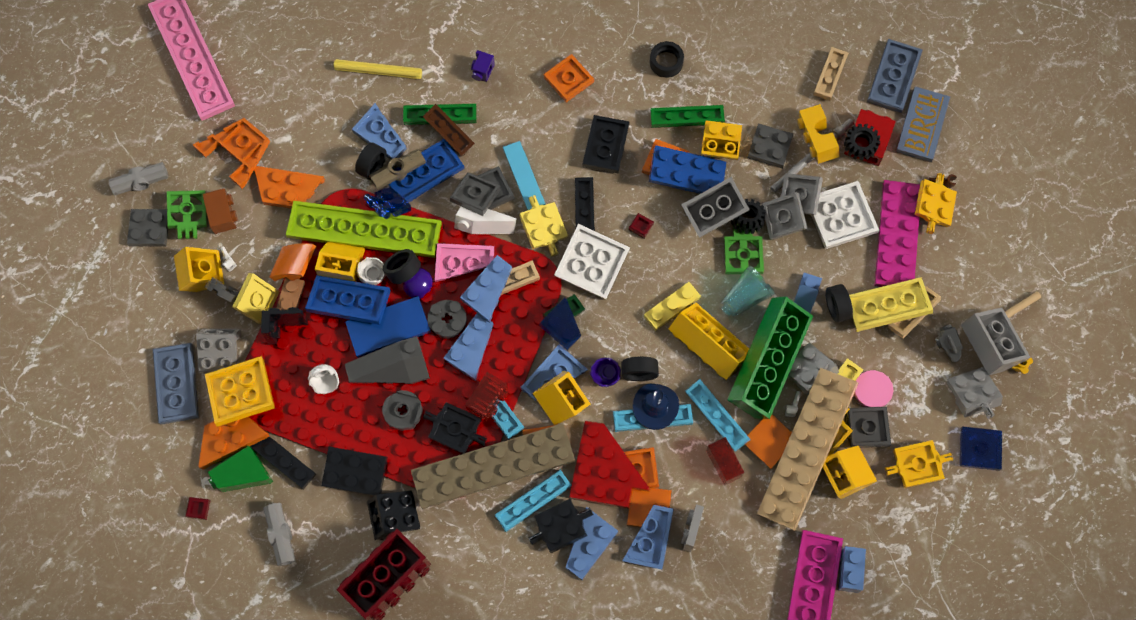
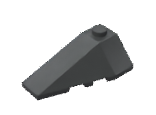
[345,336,430,384]

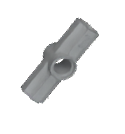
[109,162,169,195]
[263,503,296,566]

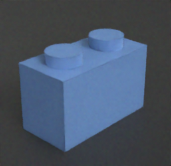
[838,546,866,593]

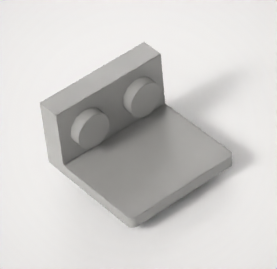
[196,328,241,372]

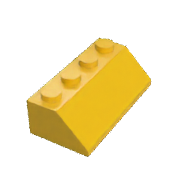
[668,303,750,380]

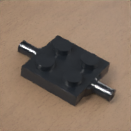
[423,402,487,454]
[528,499,594,553]

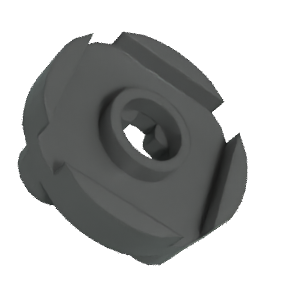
[205,277,239,303]
[428,300,467,339]
[382,390,423,431]

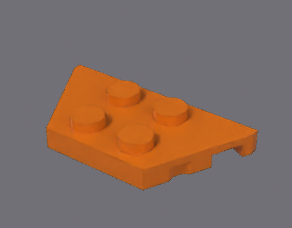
[255,166,325,209]
[198,417,270,470]

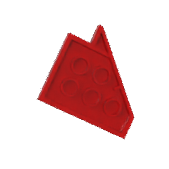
[569,421,650,509]

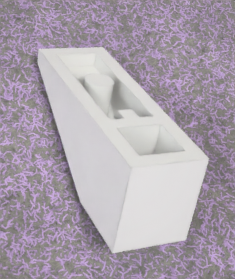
[454,207,517,234]

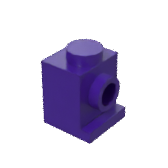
[471,50,495,82]

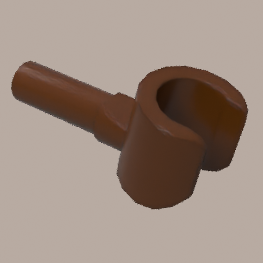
[929,174,957,188]

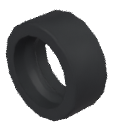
[649,41,684,78]
[355,142,387,180]
[382,249,421,284]
[825,284,853,323]
[621,356,659,381]

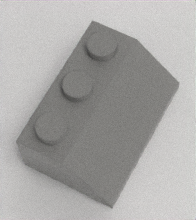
[681,177,750,238]
[961,308,1031,375]

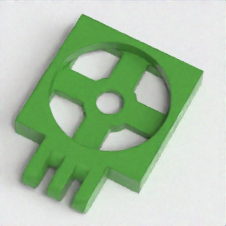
[167,190,207,239]
[724,225,764,274]

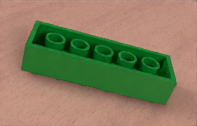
[727,296,813,419]

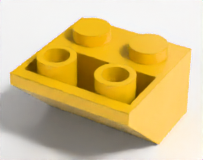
[701,120,742,160]
[315,242,365,282]
[532,371,590,425]
[823,446,878,499]

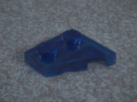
[539,297,581,351]

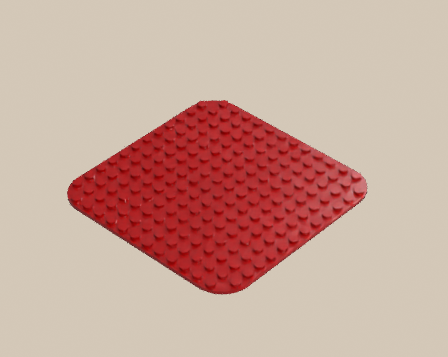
[244,188,562,489]

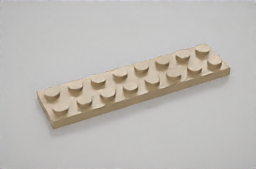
[757,368,859,531]

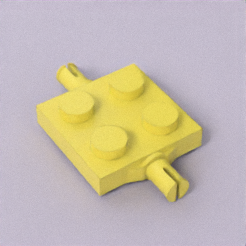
[519,195,568,256]

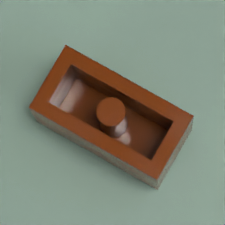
[203,188,238,234]

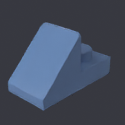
[794,272,822,313]

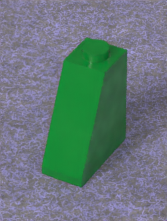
[208,446,273,492]

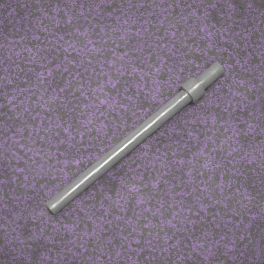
[770,119,854,193]

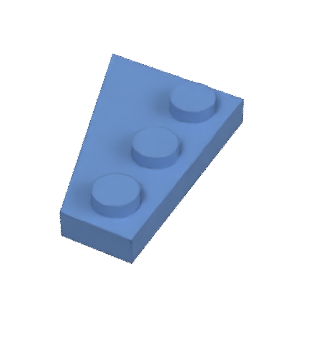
[352,103,407,159]
[460,255,512,323]
[444,313,494,381]
[520,345,588,401]
[622,505,674,570]
[566,507,618,580]

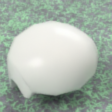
[357,257,386,285]
[308,364,339,394]

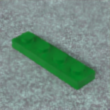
[403,104,477,125]
[650,105,725,128]

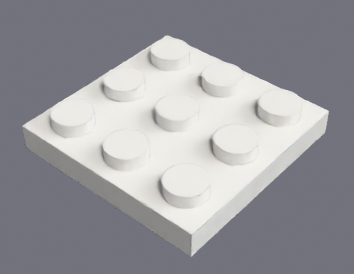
[811,181,879,249]
[554,224,630,300]

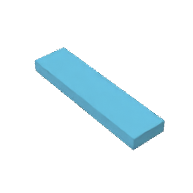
[503,141,546,210]
[685,379,750,452]
[613,404,693,432]
[495,470,572,532]

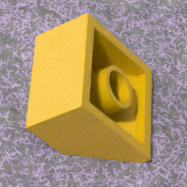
[174,247,224,292]

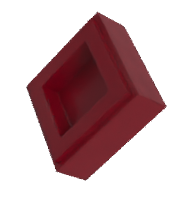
[628,213,654,239]
[185,497,211,520]

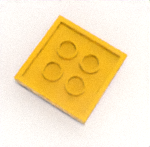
[205,356,275,427]

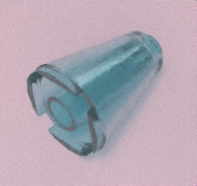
[721,266,775,317]

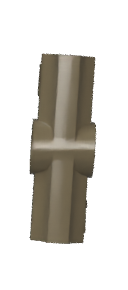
[369,148,426,190]

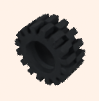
[844,124,880,161]
[731,199,766,234]

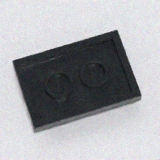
[582,115,630,174]
[321,447,388,496]

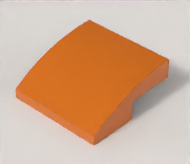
[269,243,316,281]
[745,414,792,469]

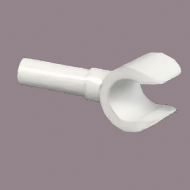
[220,247,237,272]
[785,391,801,417]

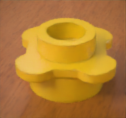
[1012,358,1033,374]

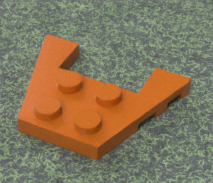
[193,118,270,189]

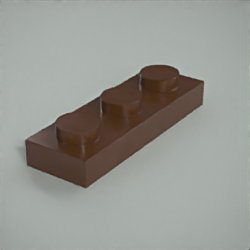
[423,104,475,156]

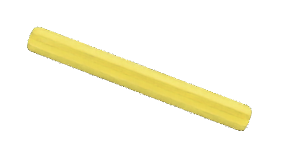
[334,59,422,79]

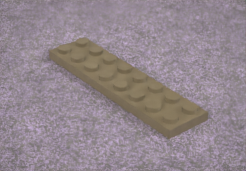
[411,423,575,509]

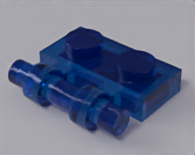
[363,187,411,219]

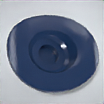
[633,384,679,430]

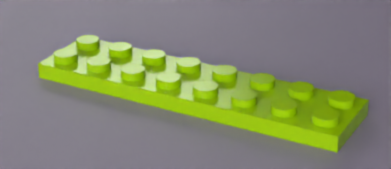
[286,201,442,258]

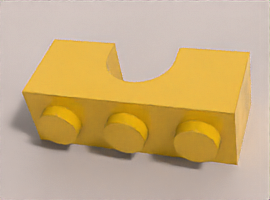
[797,104,839,164]

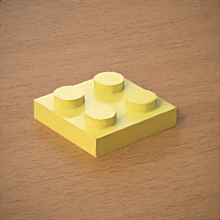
[232,273,280,325]

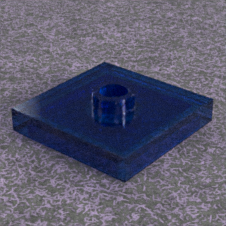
[960,426,1002,471]

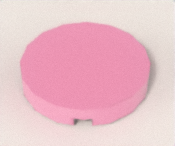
[854,370,894,407]

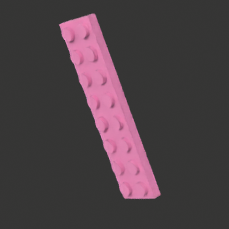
[148,0,235,121]

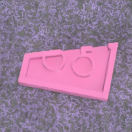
[435,243,495,282]

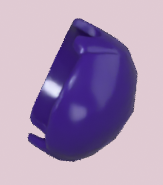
[403,268,433,299]
[590,357,621,387]

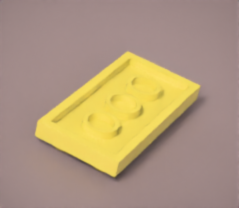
[849,277,933,332]

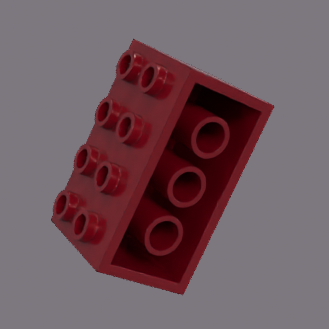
[336,529,431,620]

